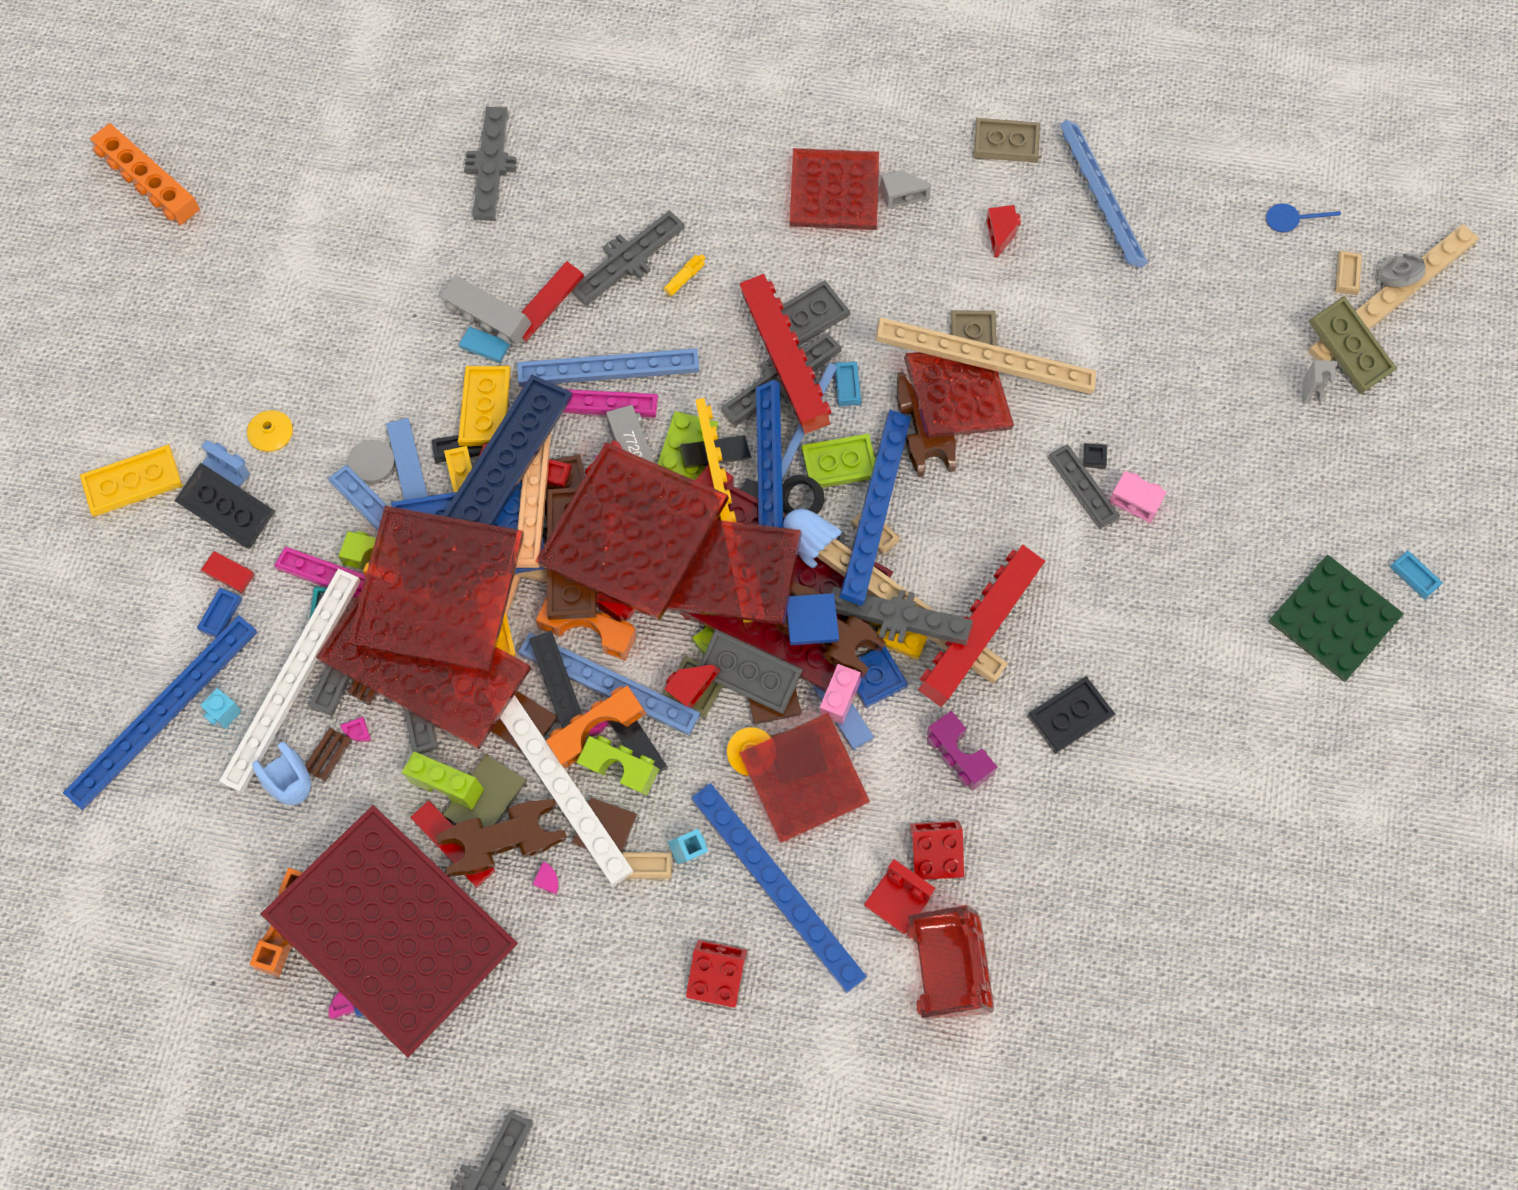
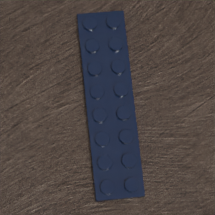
[439,374,573,545]

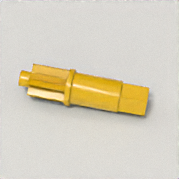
[663,254,706,297]

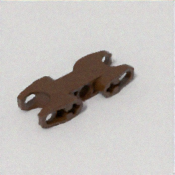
[896,367,956,477]
[764,580,886,678]
[436,799,567,877]

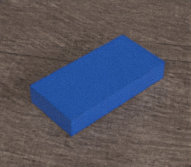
[197,588,242,638]

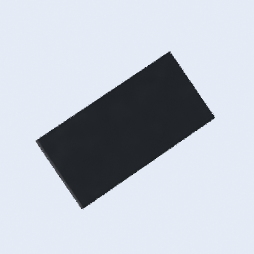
[174,462,275,550]

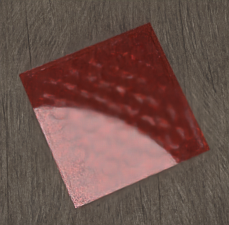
[535,442,729,621]
[348,506,524,672]

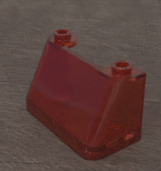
[906,905,994,1020]

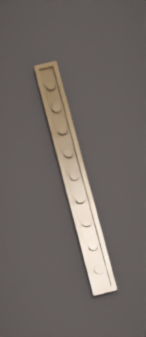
[1308,224,1479,361]
[875,317,1096,394]
[817,539,1008,684]

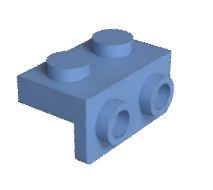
[201,440,250,488]

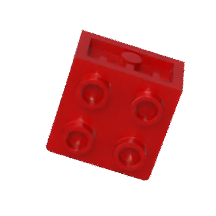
[910,821,964,880]
[864,859,936,934]
[686,940,748,1008]

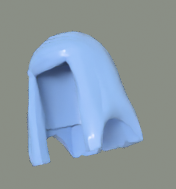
[783,508,841,568]
[252,742,311,806]

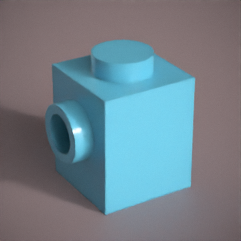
[200,688,242,729]
[668,828,709,865]

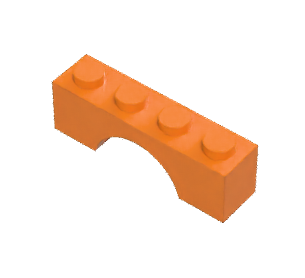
[536,597,637,661]
[546,685,647,768]
[249,868,303,978]

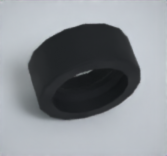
[782,475,825,514]

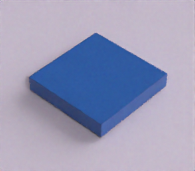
[785,593,839,645]
[856,646,908,708]

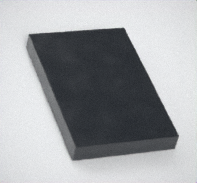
[1027,676,1115,754]

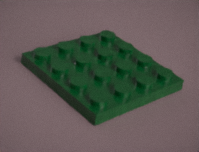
[1268,554,1404,682]

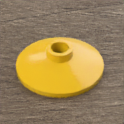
[247,410,293,452]
[727,727,776,776]

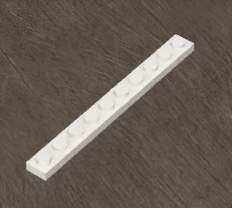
[219,569,361,793]
[480,675,633,887]

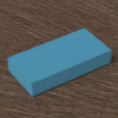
[459,326,510,364]
[835,361,861,407]
[1390,550,1443,600]

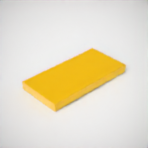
[458,366,511,446]
[79,444,183,517]

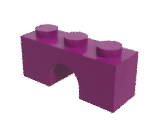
[927,710,998,791]

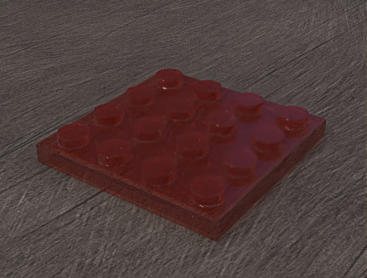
[789,148,879,230]
[904,352,1014,438]
[739,713,870,844]

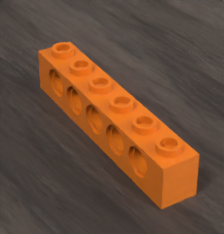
[90,123,200,226]

